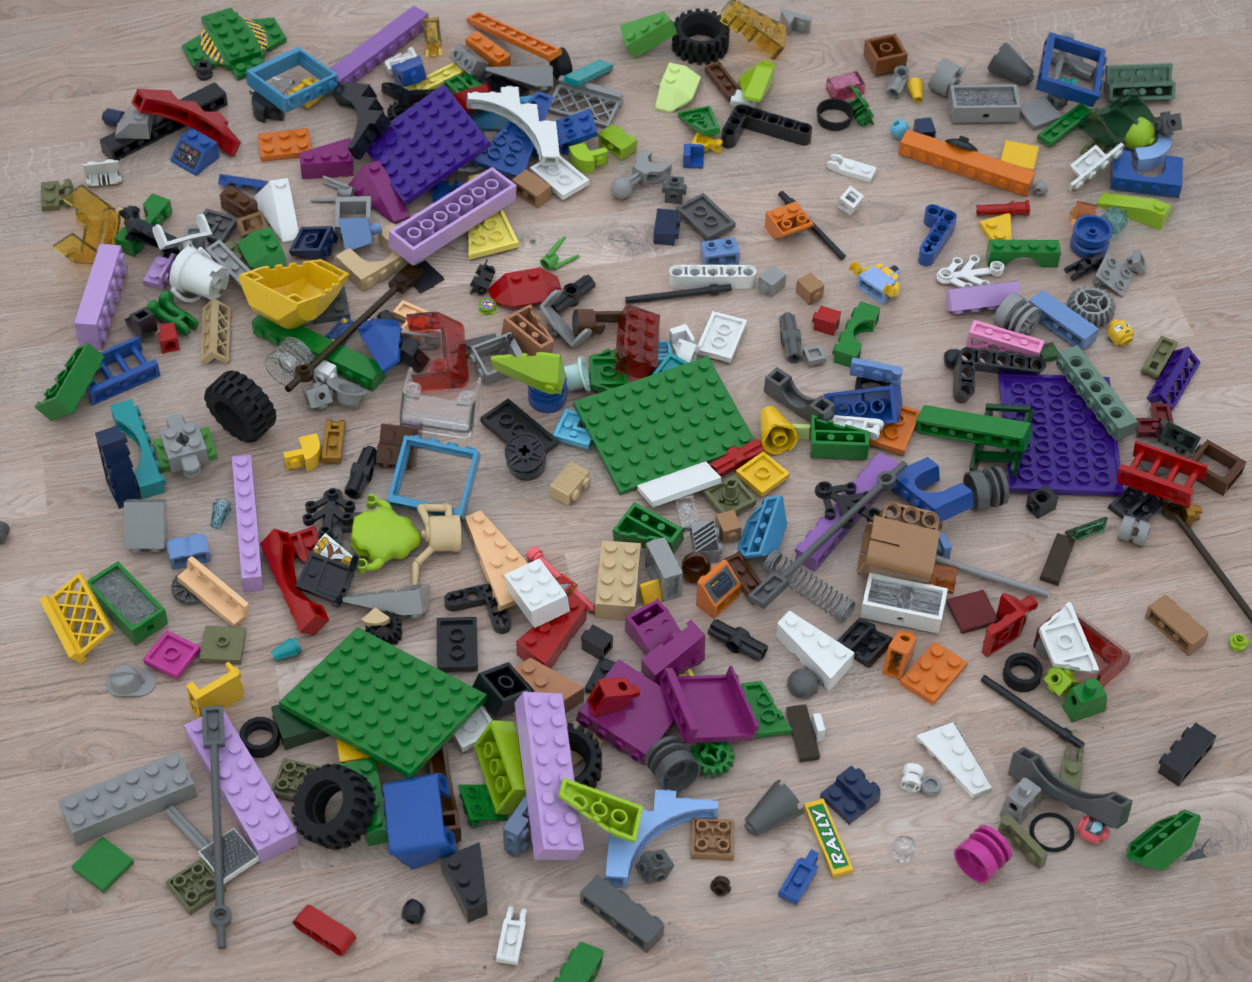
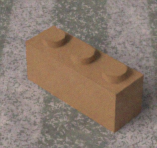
[1145,594,1209,656]

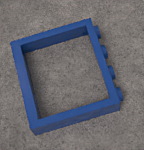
[1036,32,1107,107]

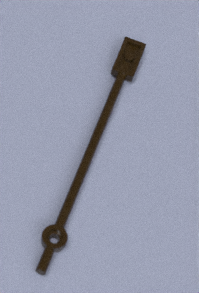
[285,263,424,392]
[1158,497,1252,623]

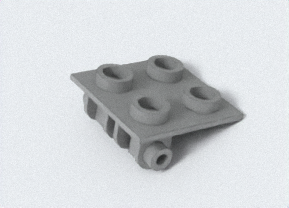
[1093,253,1134,297]

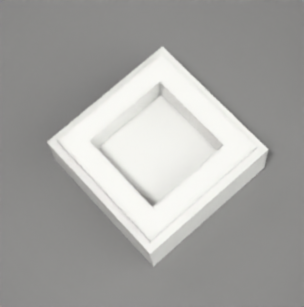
[811,713,826,742]

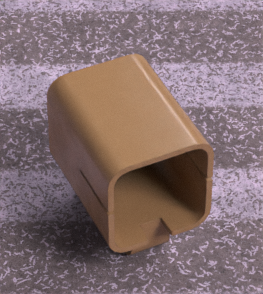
[856,502,940,584]

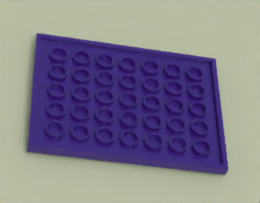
[998,373,1124,496]

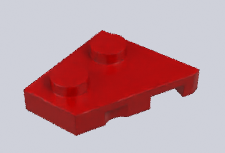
[289,526,319,565]

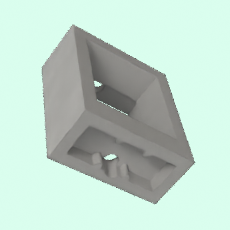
[335,196,372,239]
[469,332,522,385]
[645,537,683,602]

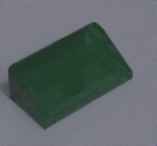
[1065,517,1108,541]

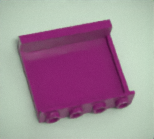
[576,659,675,765]
[660,666,759,743]

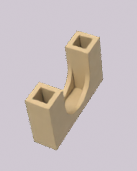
[335,223,409,292]

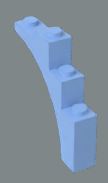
[606,789,718,888]

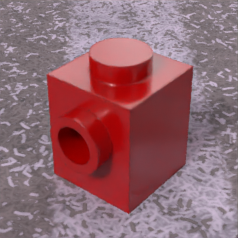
[812,306,841,336]

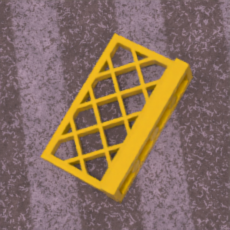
[40,572,114,664]

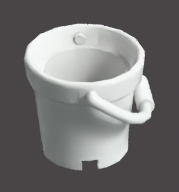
[169,247,229,303]

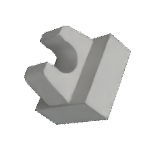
[1126,249,1146,275]

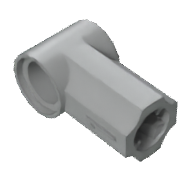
[886,65,909,99]

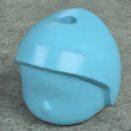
[890,119,909,139]

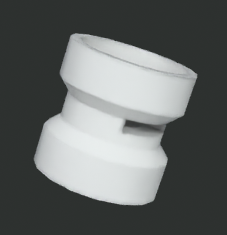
[900,763,924,792]

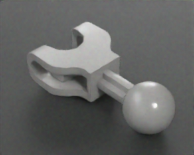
[610,149,672,200]

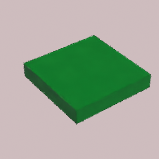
[71,837,134,893]

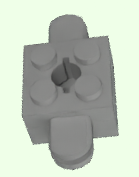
[159,414,209,478]

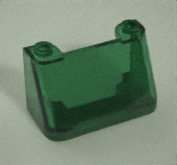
[1077,88,1154,149]

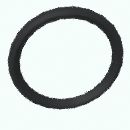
[1030,812,1074,852]

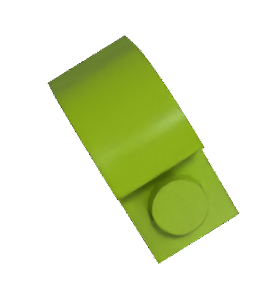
[569,142,608,173]

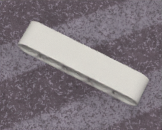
[668,265,756,289]

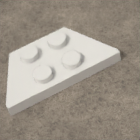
[1038,602,1099,674]

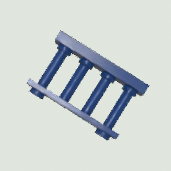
[87,336,160,405]

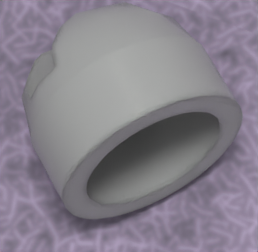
[1033,180,1048,195]

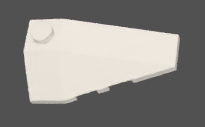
[255,178,299,244]

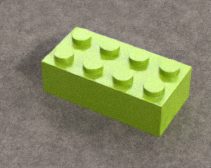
[473,720,526,815]

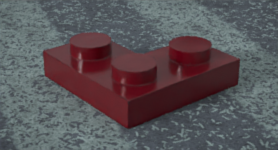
[1136,404,1174,437]

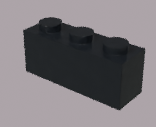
[1158,722,1217,787]

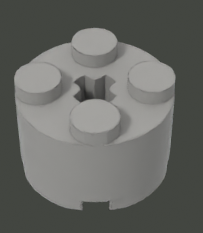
[928,58,965,98]

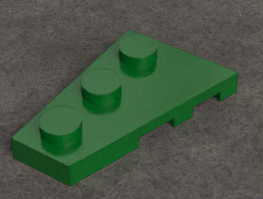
[678,106,720,137]
[741,681,793,739]

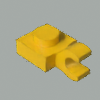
[691,133,723,153]

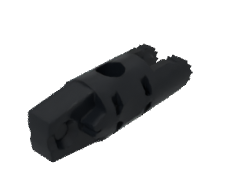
[1064,252,1105,281]

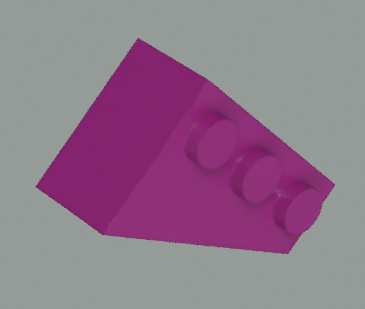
[300,137,354,179]
[641,619,705,685]

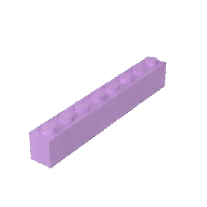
[232,454,264,593]

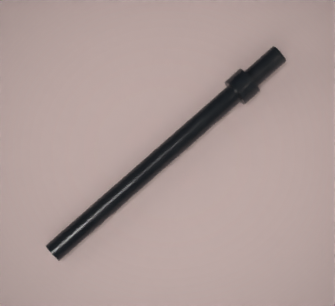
[778,191,846,260]
[625,284,732,304]
[981,675,1085,749]

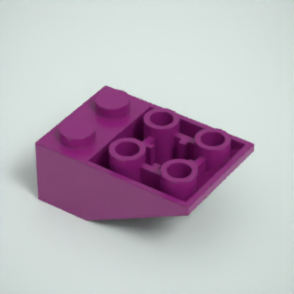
[625,599,681,655]

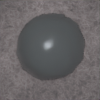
[787,669,819,698]

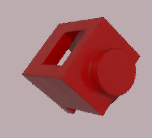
[157,322,180,354]

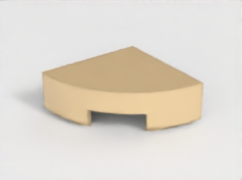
[361,607,390,627]

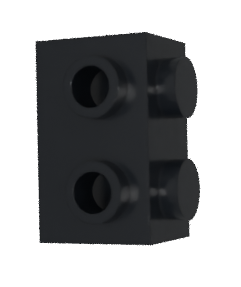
[1154,418,1201,454]

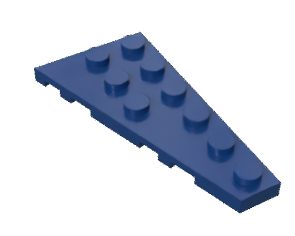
[473,91,553,178]

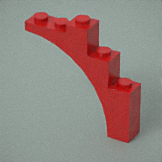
[131,88,241,156]

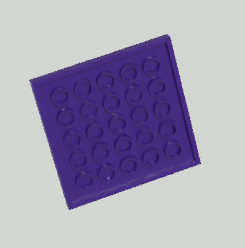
[366,84,492,206]

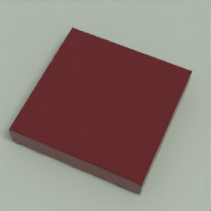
[946,590,999,634]

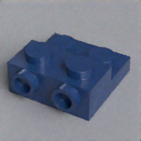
[289,226,338,261]
[820,765,881,825]

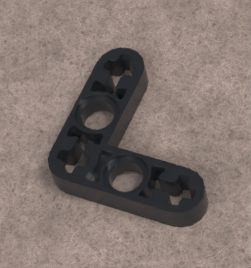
[381,82,436,103]
[444,583,511,634]

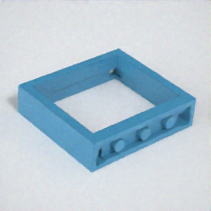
[246,46,338,113]
[387,435,481,521]

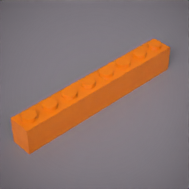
[898,129,1036,197]

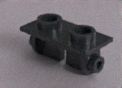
[469,259,495,295]

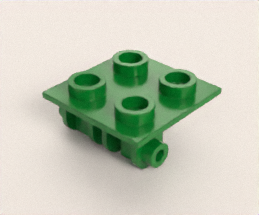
[848,83,874,126]
[458,785,507,828]

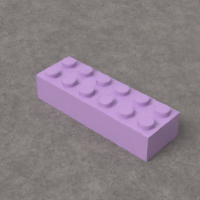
[74,244,128,350]

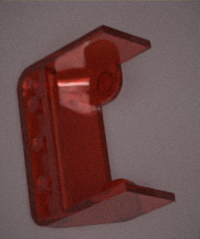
[406,311,469,393]
[1033,609,1131,687]

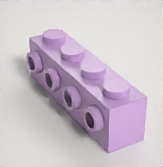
[945,281,1021,314]

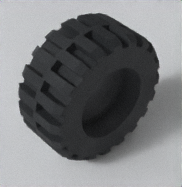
[204,370,277,443]
[292,763,376,850]

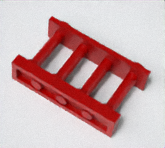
[1117,441,1208,508]

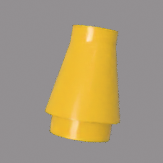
[907,77,924,103]

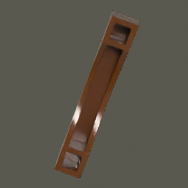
[427,743,462,843]

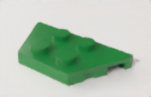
[589,343,628,392]

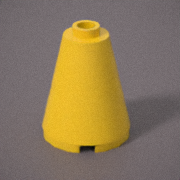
[760,406,798,455]

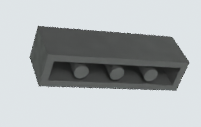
[580,875,664,953]

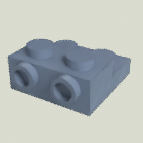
[503,796,531,858]

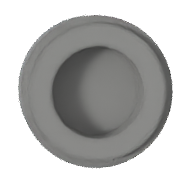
[920,776,941,797]

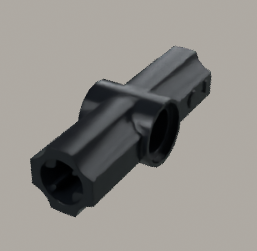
[551,274,596,315]
[344,445,377,500]
[708,619,768,661]

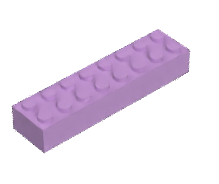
[388,167,516,265]
[515,692,584,860]
[184,712,299,864]

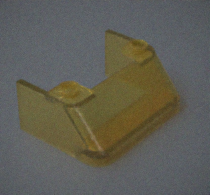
[53,184,121,264]

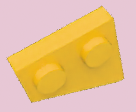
[979,213,1011,240]

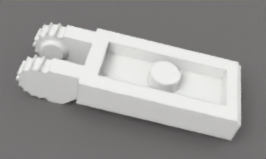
[827,153,877,183]
[496,906,527,965]

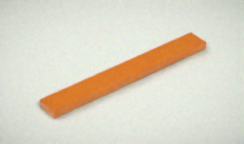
[466,11,562,62]

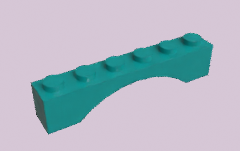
[110,399,166,499]

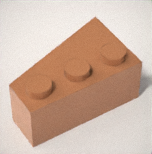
[502,304,554,356]
[515,658,584,713]

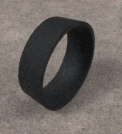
[817,98,854,131]

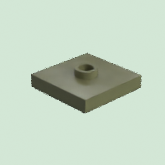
[200,626,246,664]

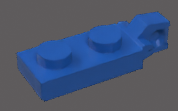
[218,174,268,190]
[778,849,819,906]

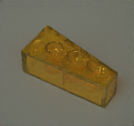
[720,0,787,60]

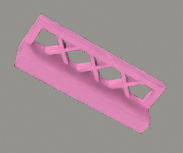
[966,320,1044,368]

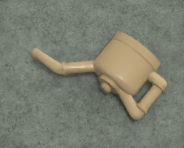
[411,503,461,586]

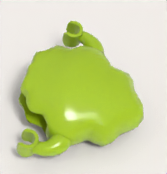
[350,494,422,574]

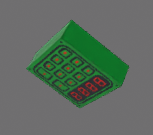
[1039,342,1059,362]

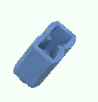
[166,533,211,569]

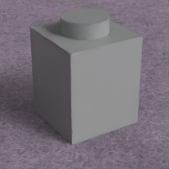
[758,266,786,298]

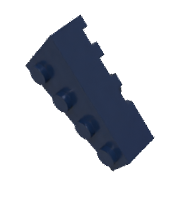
[95,425,140,509]

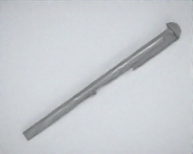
[934,555,1049,598]

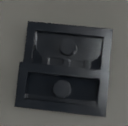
[1108,487,1164,522]
[837,618,893,668]

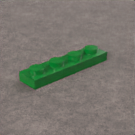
[1037,103,1093,147]

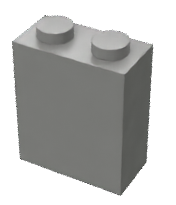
[124,499,167,552]

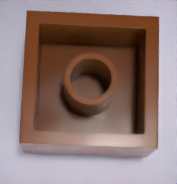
[863,33,908,76]

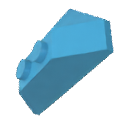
[737,495,787,559]

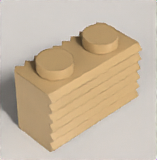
[550,461,591,506]

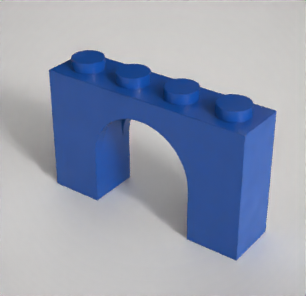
[1110,150,1183,198]
[891,457,974,523]

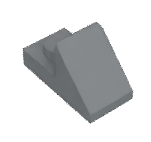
[780,8,812,36]

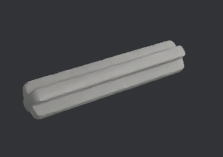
[165,805,210,850]

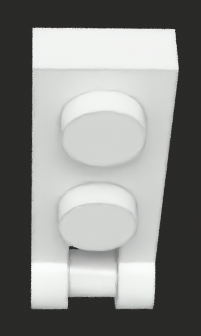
[832,415,884,440]

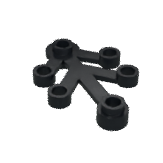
[815,481,881,529]
[302,488,356,539]

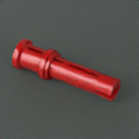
[976,200,1030,216]

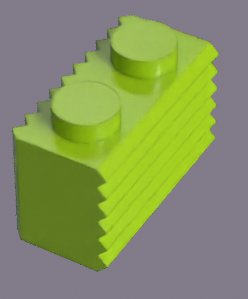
[598,124,637,161]

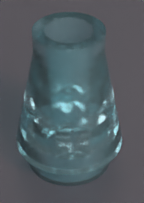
[210,498,231,529]

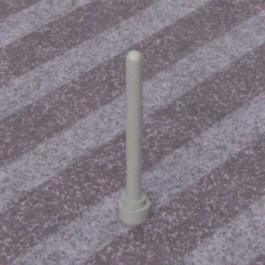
[1052,31,1074,80]

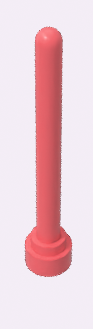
[526,546,595,612]

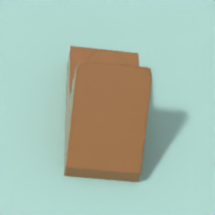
[235,211,267,236]

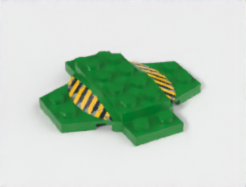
[182,7,287,81]

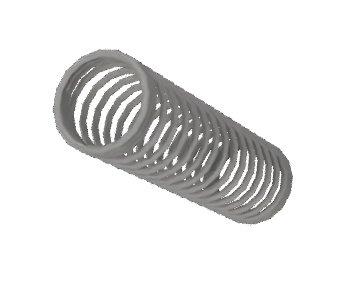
[762,550,855,623]

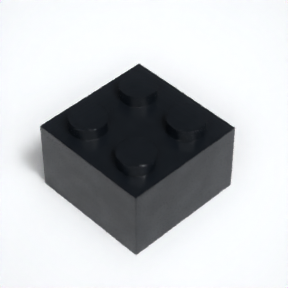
[472,662,533,718]

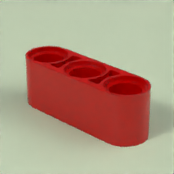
[293,904,356,956]

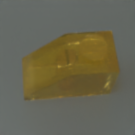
[422,17,442,57]

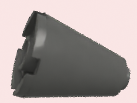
[987,42,1035,85]
[744,780,804,836]

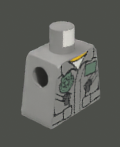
[999,777,1042,824]

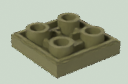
[271,758,321,802]
[165,858,226,915]

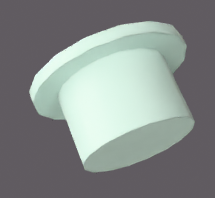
[564,356,592,392]

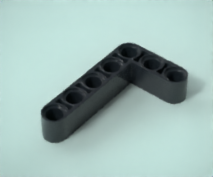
[721,104,812,148]
[953,347,1046,403]

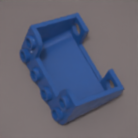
[382,773,457,870]

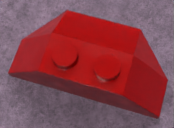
[488,267,562,309]

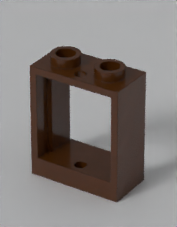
[1188,439,1246,496]

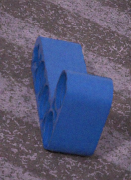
[918,204,957,267]

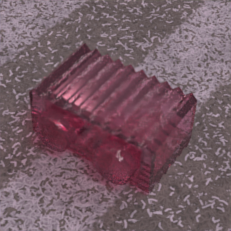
[826,71,865,100]

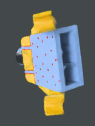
[848,261,900,305]

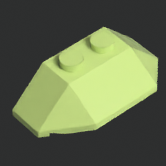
[655,63,701,113]

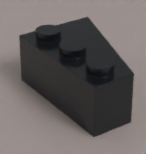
[440,842,488,923]

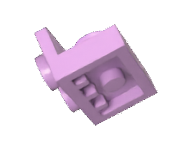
[143,253,176,290]

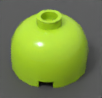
[1124,116,1156,151]

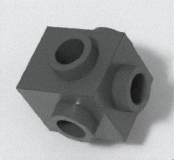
[1154,111,1183,137]
[662,176,687,204]
[635,849,675,883]

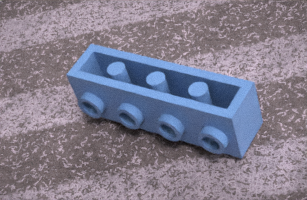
[1028,290,1099,351]

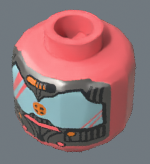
[1077,815,1110,845]

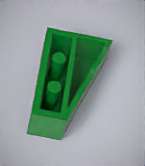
[810,415,869,460]

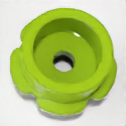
[1229,633,1249,652]

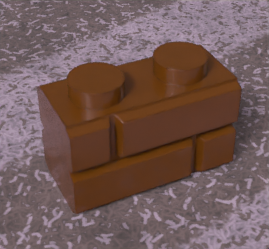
[220,186,259,218]

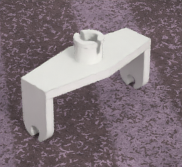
[153,214,212,250]

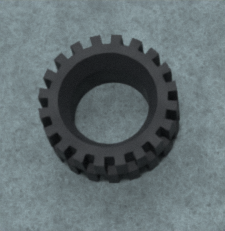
[672,8,730,65]
[567,723,602,789]

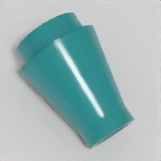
[271,637,302,662]

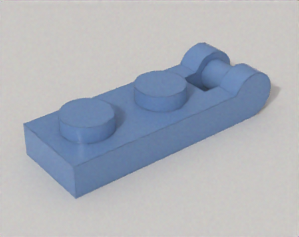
[850,358,903,385]

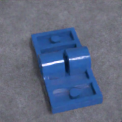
[532,108,598,159]

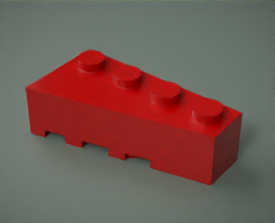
[516,594,587,668]

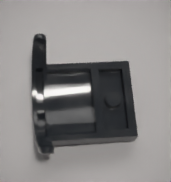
[295,551,359,608]

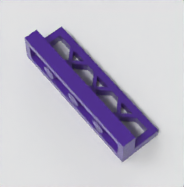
[1147,347,1201,410]

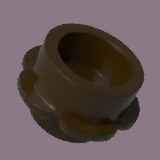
[710,876,731,896]

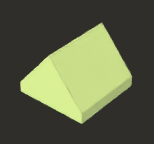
[792,424,810,439]

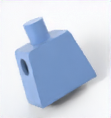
[339,217,382,250]

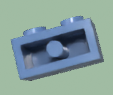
[700,237,740,265]

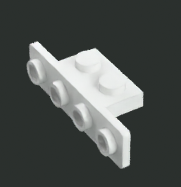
[1068,143,1124,192]

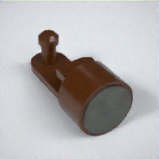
[572,309,632,337]

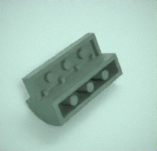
[1103,63,1176,101]

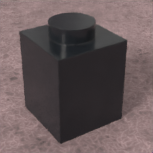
[581,624,613,660]

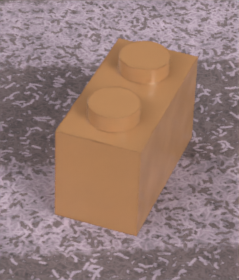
[512,169,552,209]

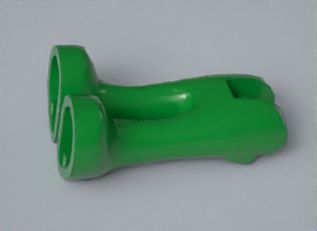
[146,290,199,335]

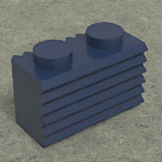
[653,208,681,246]

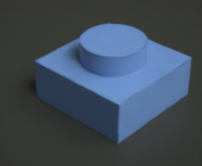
[936,533,952,559]

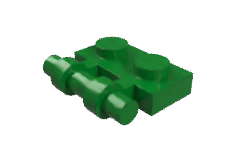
[444,72,483,94]

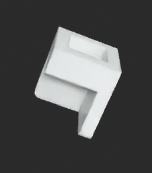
[669,324,695,353]

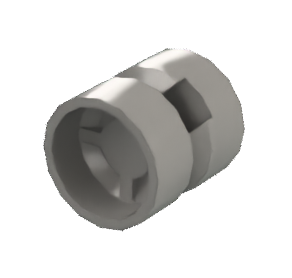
[1117,515,1151,547]

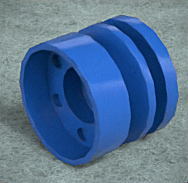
[528,377,567,414]

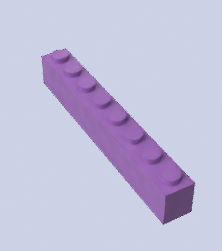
[330,6,429,84]
[795,452,899,572]

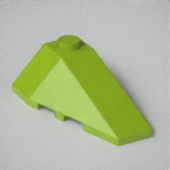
[738,60,776,102]
[1096,193,1174,230]
[491,352,566,394]
[558,777,644,843]

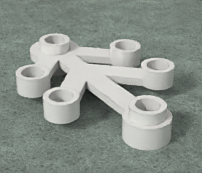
[936,255,1004,288]

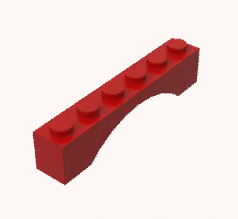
[260,529,329,635]

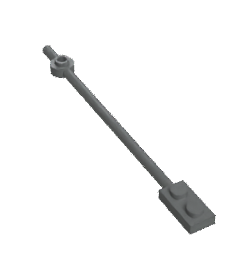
[748,461,907,609]
[202,705,232,949]

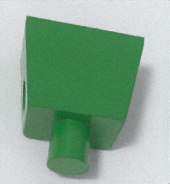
[1062,679,1107,723]

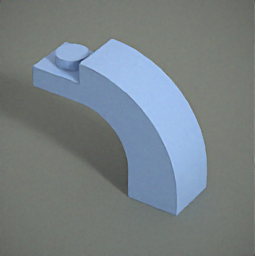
[1132,123,1172,172]

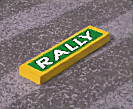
[803,798,853,878]

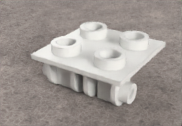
[83,159,122,187]

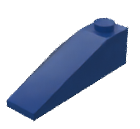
[823,385,903,424]

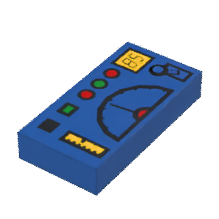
[325,316,355,345]

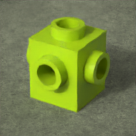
[1044,666,1081,697]

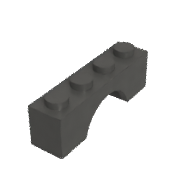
[764,367,835,422]

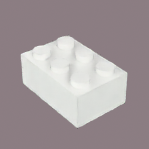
[504,558,570,628]

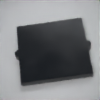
[413,260,444,293]

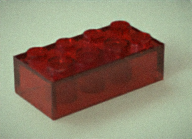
[614,304,660,379]

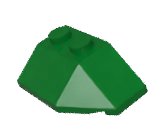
[237,227,288,270]
[1126,809,1201,871]

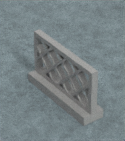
[548,75,623,128]

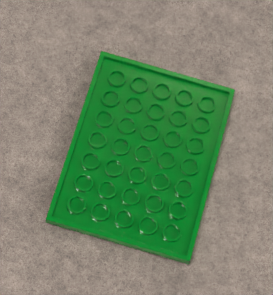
[573,356,755,495]
[279,627,487,779]

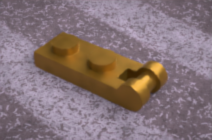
[321,419,346,463]

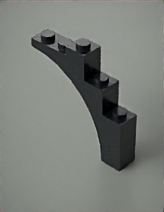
[332,82,391,160]

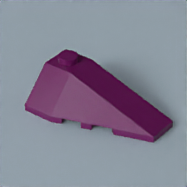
[348,160,410,224]

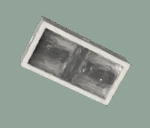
[860,573,948,634]

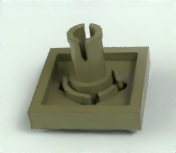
[703,475,757,515]

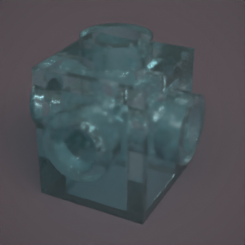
[1101,207,1128,234]

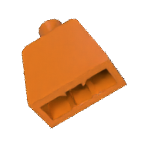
[882,631,917,680]

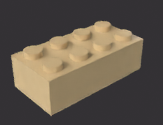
[595,540,641,620]

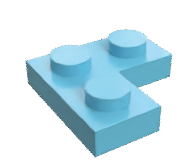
[553,408,592,450]

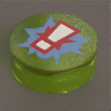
[478,298,497,315]

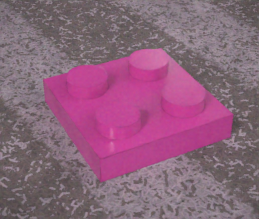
[143,630,201,680]

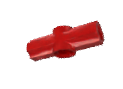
[709,439,765,477]

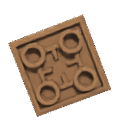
[690,818,734,861]

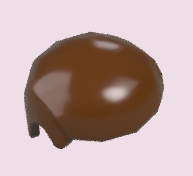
[681,552,711,584]

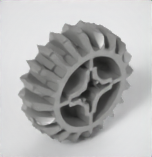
[1067,286,1116,328]

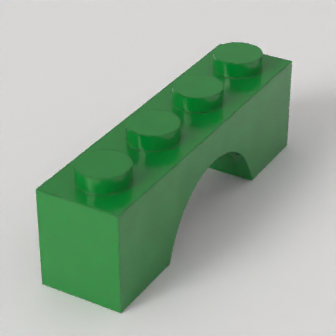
[114,193,172,257]
[986,239,1061,267]
[832,301,881,368]

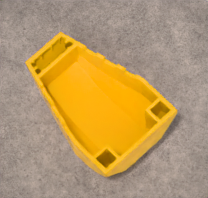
[239,259,349,329]

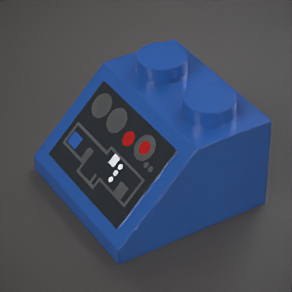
[171,128,219,176]

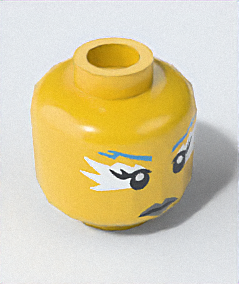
[1107,319,1134,347]

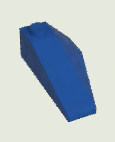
[357,318,403,373]

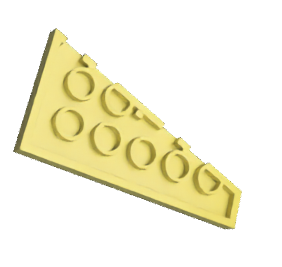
[468,173,519,260]

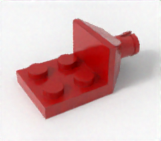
[982,592,1038,658]

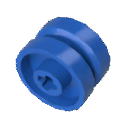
[1070,215,1112,258]

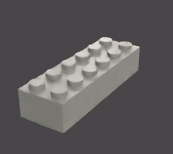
[58,751,197,846]

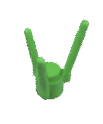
[540,236,580,271]

